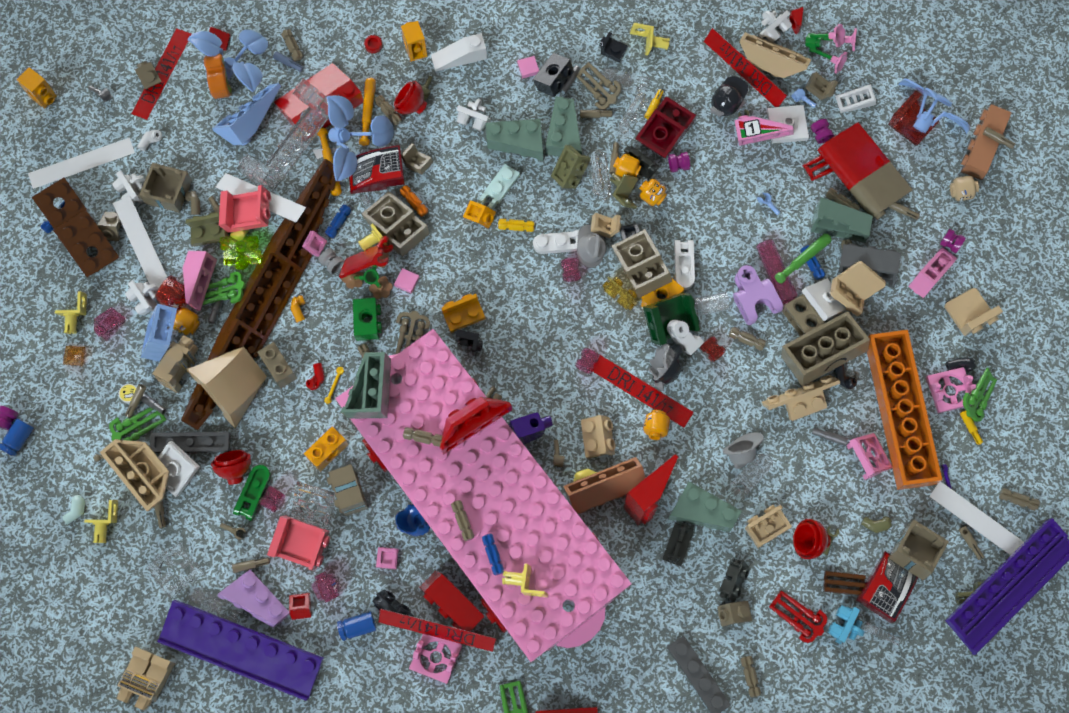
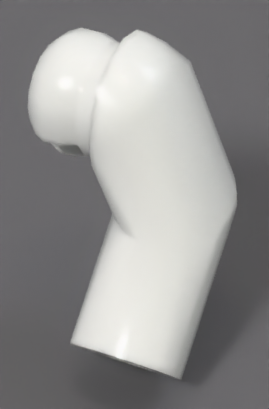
[137,130,162,151]

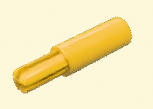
[644,89,664,119]
[960,411,983,445]

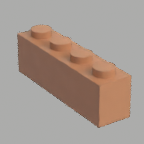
[961,104,1012,180]
[563,457,646,514]

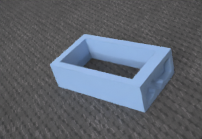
[140,304,177,361]

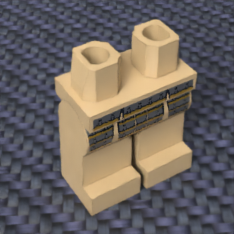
[152,335,198,393]
[117,647,175,711]

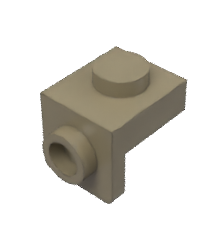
[134,61,162,90]
[805,72,838,100]
[401,143,433,175]
[98,212,122,241]
[717,601,752,627]

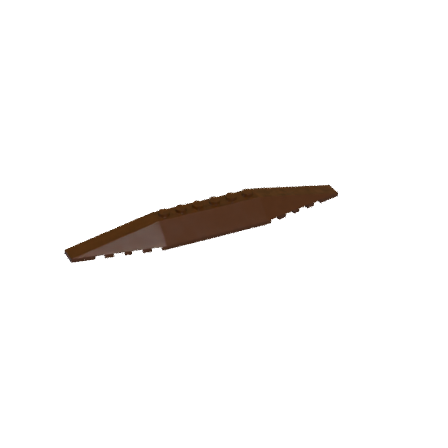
[181,159,336,430]

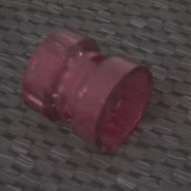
[561,258,581,282]
[575,348,600,374]
[258,486,286,513]

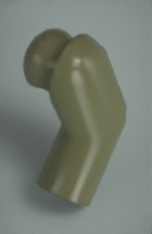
[861,516,892,533]

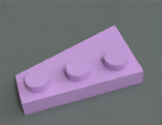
[218,570,290,628]

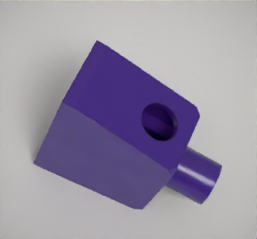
[508,412,553,445]

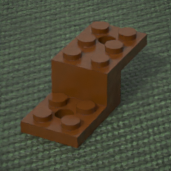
[32,177,119,278]

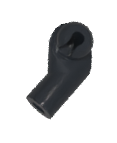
[945,358,976,371]
[835,364,857,389]

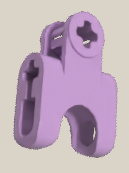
[733,265,783,325]

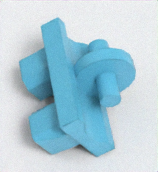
[827,605,865,644]

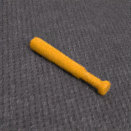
[359,78,376,146]
[317,128,342,196]

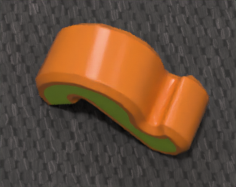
[204,53,232,99]

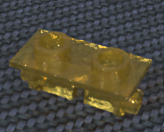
[602,276,640,311]

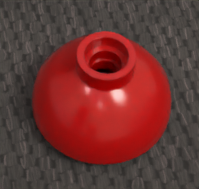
[394,81,427,115]
[211,450,251,485]
[793,519,831,560]

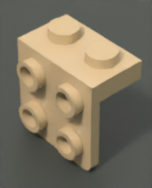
[830,261,886,316]
[944,288,1003,337]

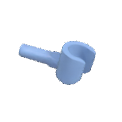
[791,89,817,108]
[757,192,780,215]

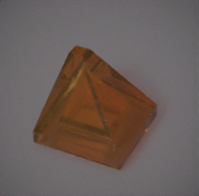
[63,346,85,366]

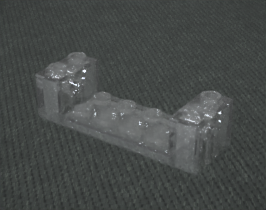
[236,78,329,193]

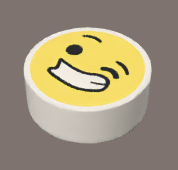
[119,384,137,404]

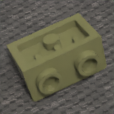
[551,145,591,189]
[186,212,228,247]

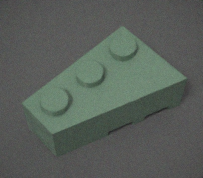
[486,119,543,161]

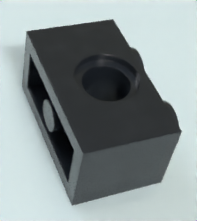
[533,53,574,97]

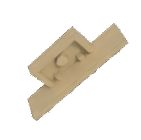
[762,375,840,421]

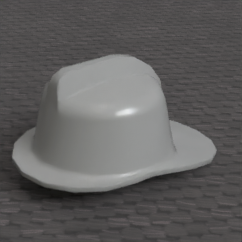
[577,225,606,267]
[723,432,764,469]

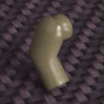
[185,191,201,215]

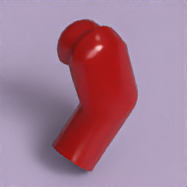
[306,363,325,390]

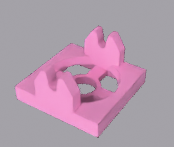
[926,367,976,413]
[846,433,892,480]
[409,634,463,684]

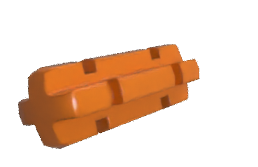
[400,185,428,217]

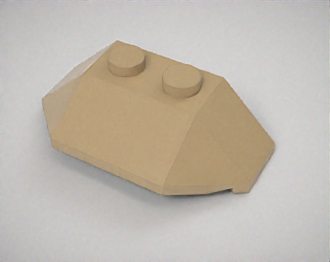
[740,32,811,78]
[100,439,170,512]

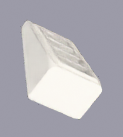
[835,84,876,113]

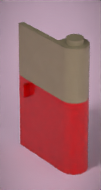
[817,122,913,220]

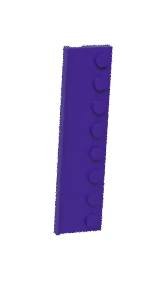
[945,518,1069,655]
[157,600,324,701]

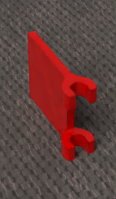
[339,236,393,279]

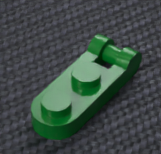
[233,465,271,521]

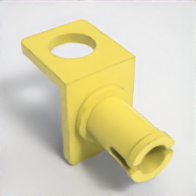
[630,23,670,56]
[358,223,388,251]
[55,291,87,334]
[84,500,118,543]
[502,564,549,598]

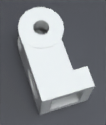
[667,320,704,355]

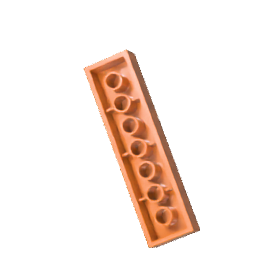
[867,330,942,490]

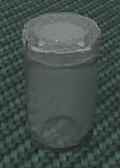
[694,292,730,316]

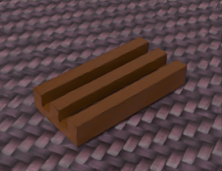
[823,571,866,596]

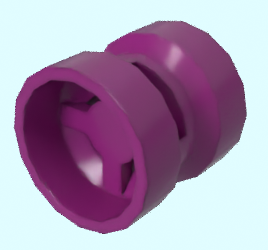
[811,119,834,144]
[668,152,690,173]
[940,228,966,254]
[0,405,19,431]

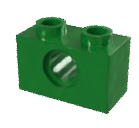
[353,298,382,341]

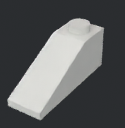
[431,33,487,72]

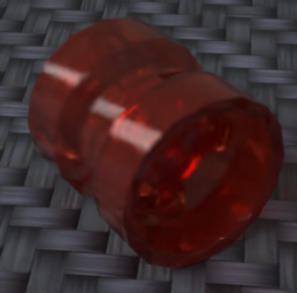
[700,336,727,363]

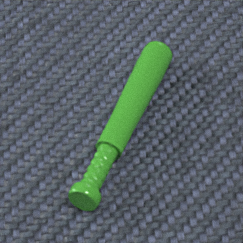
[775,233,832,284]

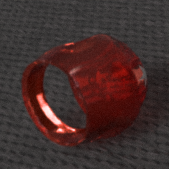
[155,275,187,310]

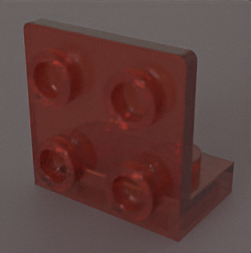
[888,90,939,146]

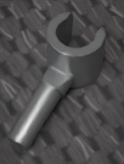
[88,85,113,102]

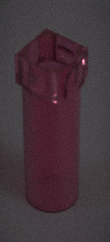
[756,239,798,304]

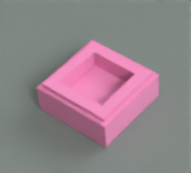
[517,56,539,79]
[302,231,327,257]
[394,268,420,294]
[376,547,399,569]

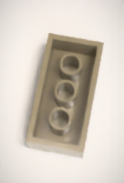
[781,311,870,386]

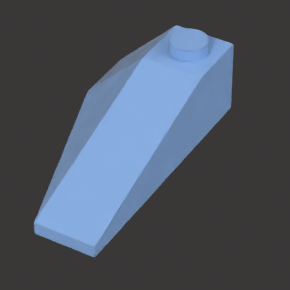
[212,83,281,146]

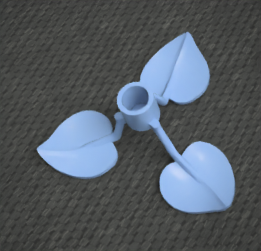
[188,29,268,92]
[898,78,970,134]
[326,95,394,181]

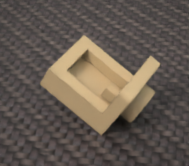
[591,213,621,238]

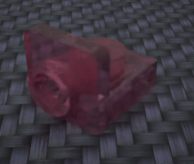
[94,307,125,341]

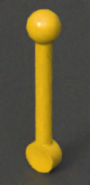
[324,367,344,404]

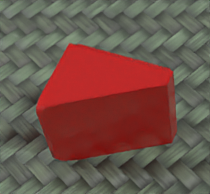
[789,7,804,34]
[209,27,230,51]
[289,593,311,620]

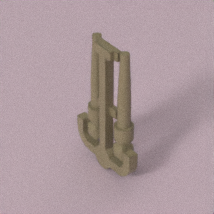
[576,62,622,110]
[395,311,430,354]

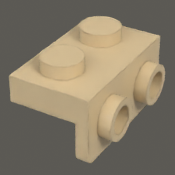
[581,415,616,458]
[745,505,792,548]

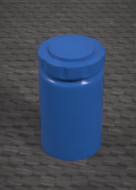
[0,419,34,456]
[337,611,377,641]

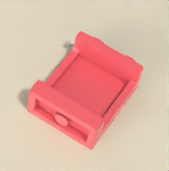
[219,185,271,233]
[267,516,330,571]

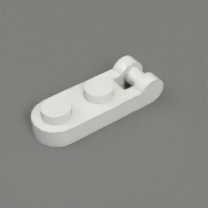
[533,230,579,254]
[674,240,695,290]

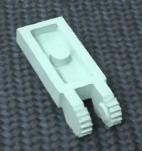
[477,164,520,210]

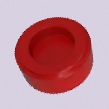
[364,35,383,54]

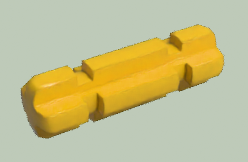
[498,218,535,232]

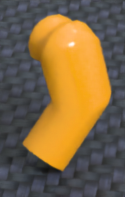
[290,295,305,323]

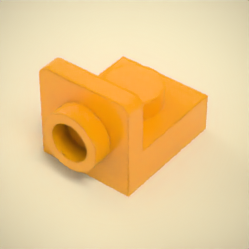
[463,200,496,228]

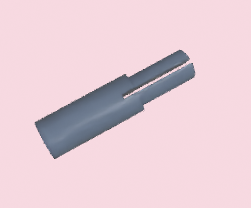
[273,51,303,72]

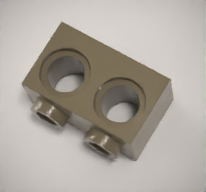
[782,294,825,336]
[257,342,297,389]

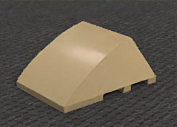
[186,347,267,429]

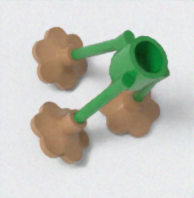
[341,247,393,299]

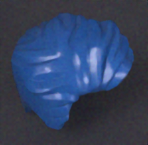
[395,504,430,537]

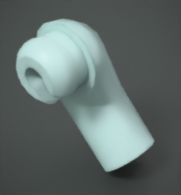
[62,495,85,524]

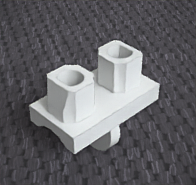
[758,10,792,42]
[457,99,491,132]
[112,170,145,204]
[125,280,158,315]

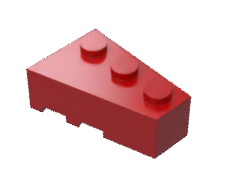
[419,570,484,632]

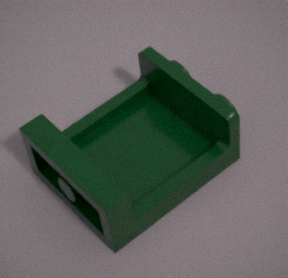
[643,293,700,346]

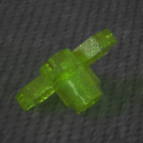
[220,235,263,270]

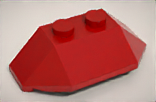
[440,397,512,455]

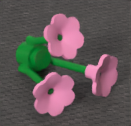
[805,24,857,74]

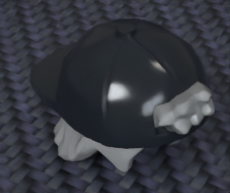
[710,76,748,117]
[648,343,683,391]

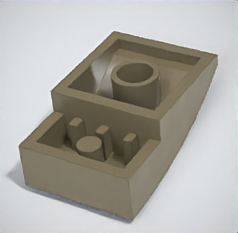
[361,191,429,257]
[612,229,672,298]

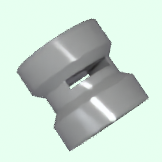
[318,248,344,274]

